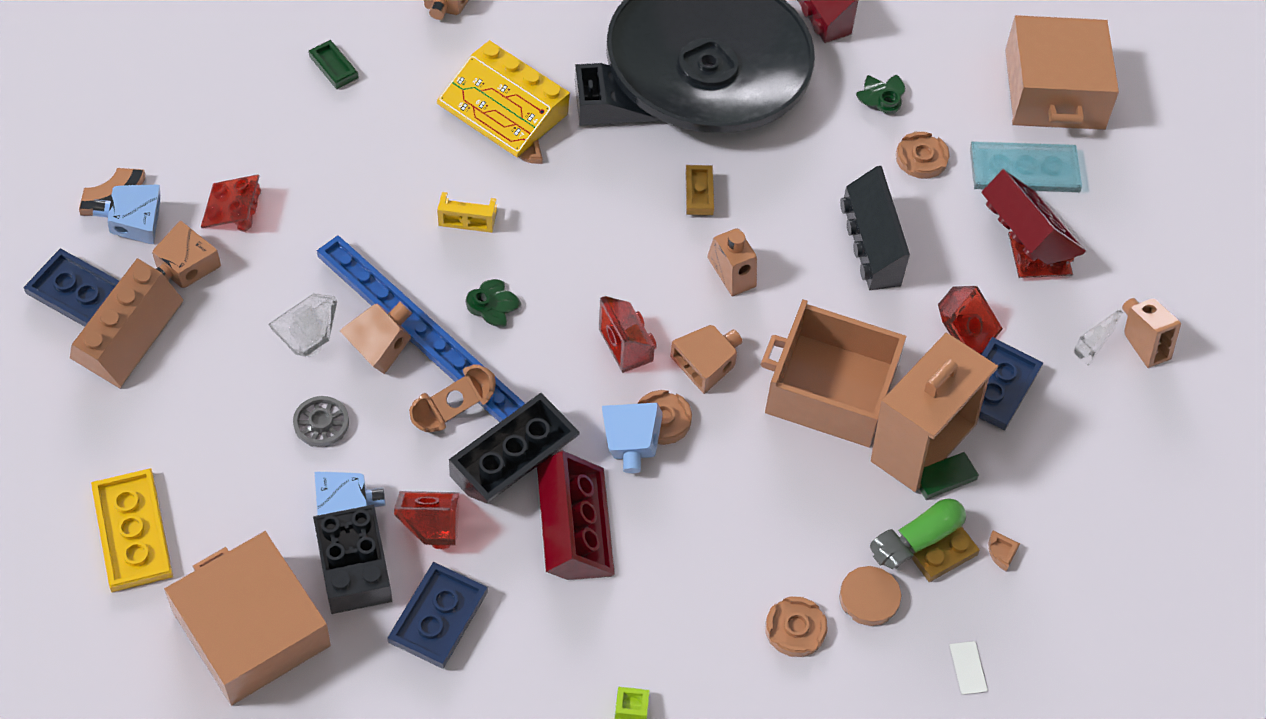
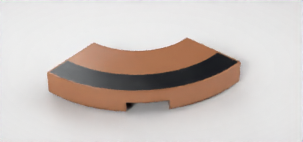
[79,168,146,216]

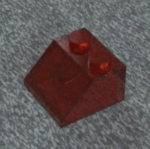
[599,296,657,373]

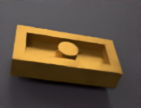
[685,165,714,215]
[912,527,980,582]

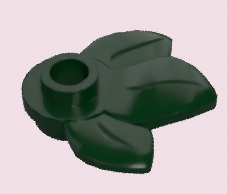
[856,75,905,113]
[465,279,521,327]

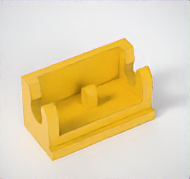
[437,192,497,233]

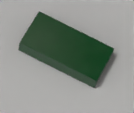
[308,39,359,90]
[919,451,979,500]

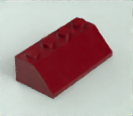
[797,0,859,43]
[981,169,1086,264]
[537,450,615,580]

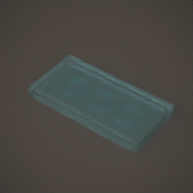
[970,141,1082,193]

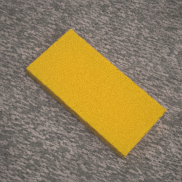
[91,468,173,592]

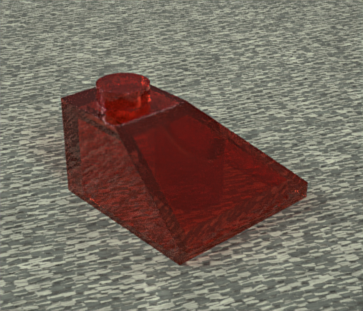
[938,286,1003,355]
[394,491,460,549]

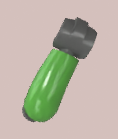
[870,498,966,569]

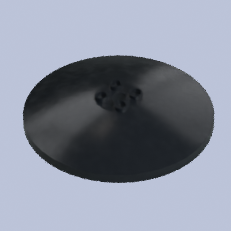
[606,0,815,133]

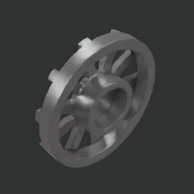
[293,396,349,447]

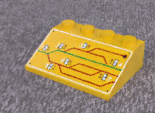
[437,40,570,157]

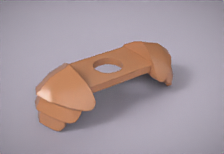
[409,364,496,432]

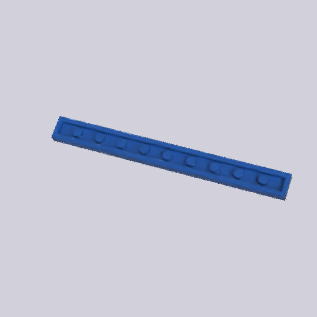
[317,235,525,422]

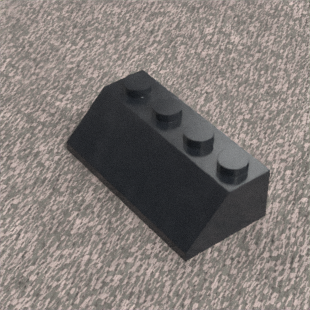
[840,166,910,290]
[449,393,580,503]

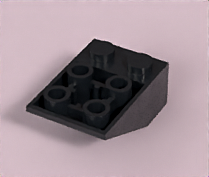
[575,63,658,126]
[313,504,393,614]

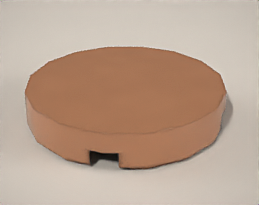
[896,132,950,179]
[638,390,692,445]
[839,566,901,626]
[765,596,827,657]

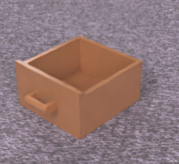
[1005,15,1119,130]
[760,299,907,448]
[871,332,998,493]
[164,531,331,706]

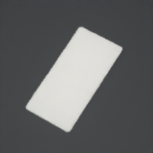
[949,641,988,694]

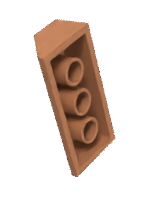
[70,258,184,388]

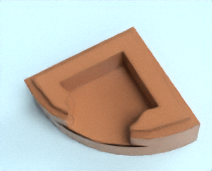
[519,139,543,164]
[988,530,1020,571]

